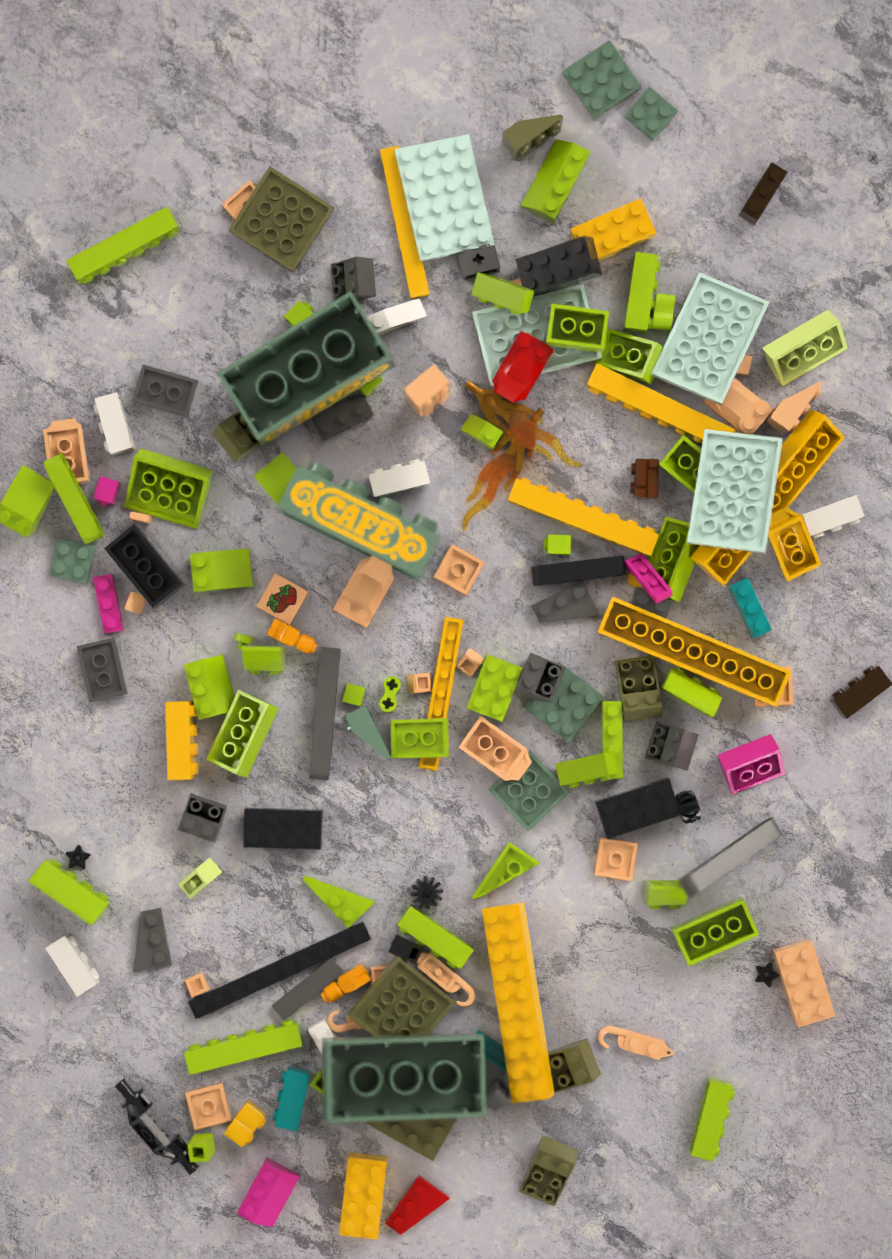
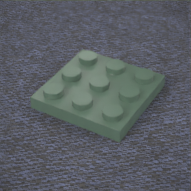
[562,40,641,120]
[524,662,604,742]
[488,750,570,831]

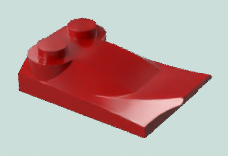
[492,331,554,403]

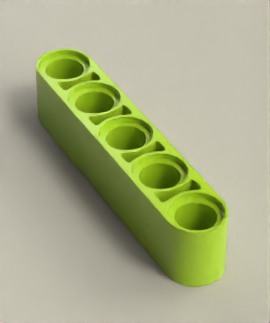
[43,453,104,544]

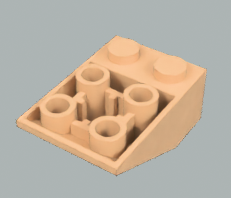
[765,381,822,435]

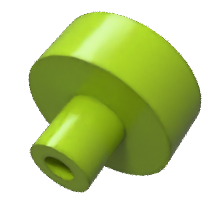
[233,632,254,650]

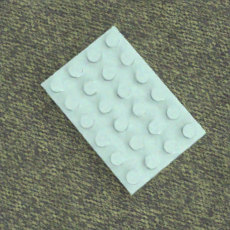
[394,134,495,262]
[651,272,769,406]
[472,284,602,387]
[687,429,783,554]

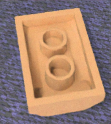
[704,378,773,435]
[43,418,90,484]
[333,555,395,628]
[459,716,532,781]

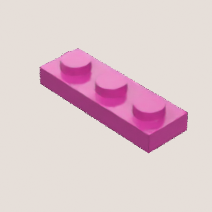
[625,553,673,604]
[93,574,124,634]

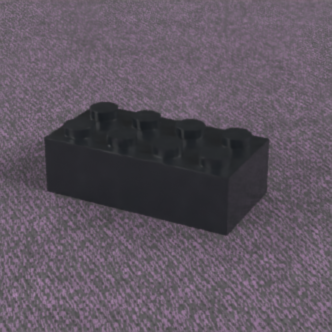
[515,236,602,297]
[104,524,185,609]
[594,778,681,839]
[243,807,323,850]

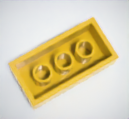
[569,198,656,262]
[165,701,199,780]
[339,1152,388,1240]

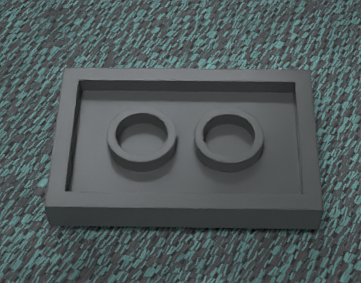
[132,364,198,417]
[77,637,128,702]

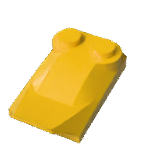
[768,507,822,582]

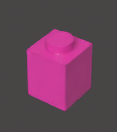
[94,476,121,507]

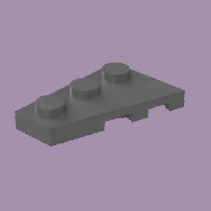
[311,397,374,442]
[531,581,600,623]
[134,907,172,972]

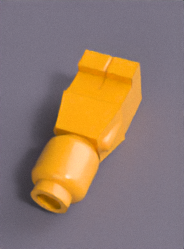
[267,618,318,654]
[321,962,371,1003]

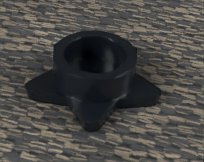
[66,845,91,869]
[755,962,780,987]

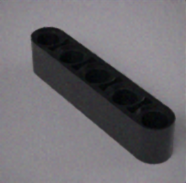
[531,556,626,586]

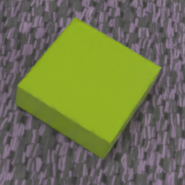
[342,683,366,706]

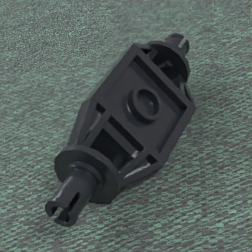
[114,1079,199,1175]

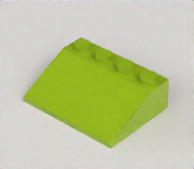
[124,448,214,529]

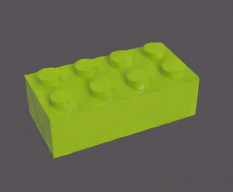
[671,897,760,966]

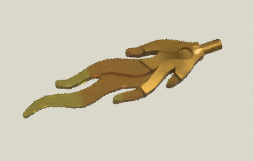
[465,380,582,467]
[463,408,544,531]

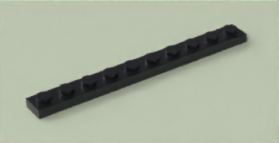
[188,921,371,1019]

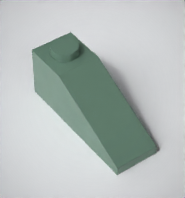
[344,705,391,759]

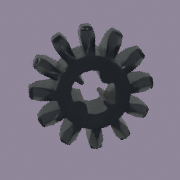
[676,790,701,824]
[411,876,443,909]

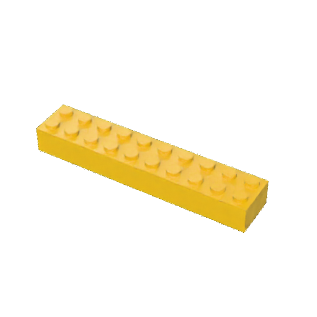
[690,409,845,586]
[596,596,791,707]
[482,902,555,1103]

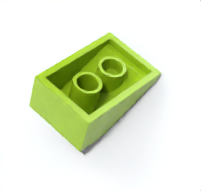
[594,329,663,385]
[0,465,55,538]
[190,549,253,593]
[241,646,285,675]
[645,880,688,909]

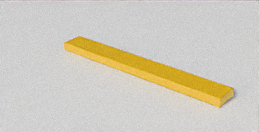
[380,146,429,299]
[419,617,464,771]

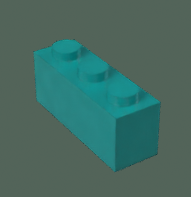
[728,578,772,639]
[272,1066,311,1132]

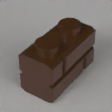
[630,459,659,499]

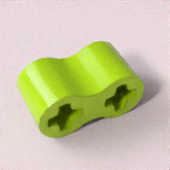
[651,293,676,331]
[379,676,401,712]

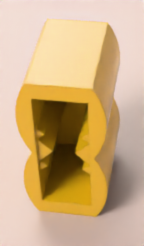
[224,1100,267,1147]

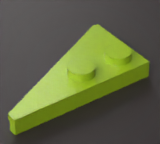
[471,841,540,900]
[303,876,375,928]

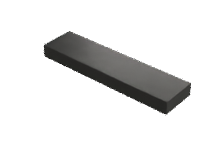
[272,957,344,1021]

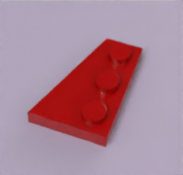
[385,1175,450,1235]

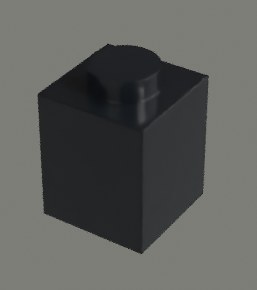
[388,934,423,965]

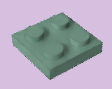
[624,86,678,141]
[49,538,96,584]

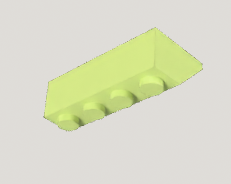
[762,310,848,387]

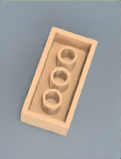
[404,364,449,417]
[772,939,835,1027]

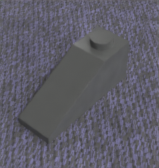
[485,1078,512,1111]

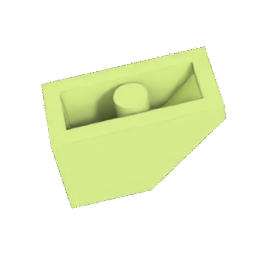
[178,858,222,899]

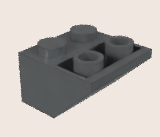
[331,256,376,301]
[514,652,566,703]
[645,721,699,771]
[178,793,227,842]

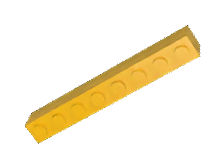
[586,364,735,445]
[507,477,659,557]

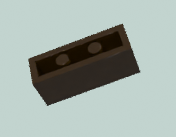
[738,162,788,226]
[830,665,892,719]

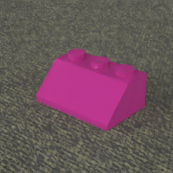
[717,734,785,795]
[237,1157,300,1227]

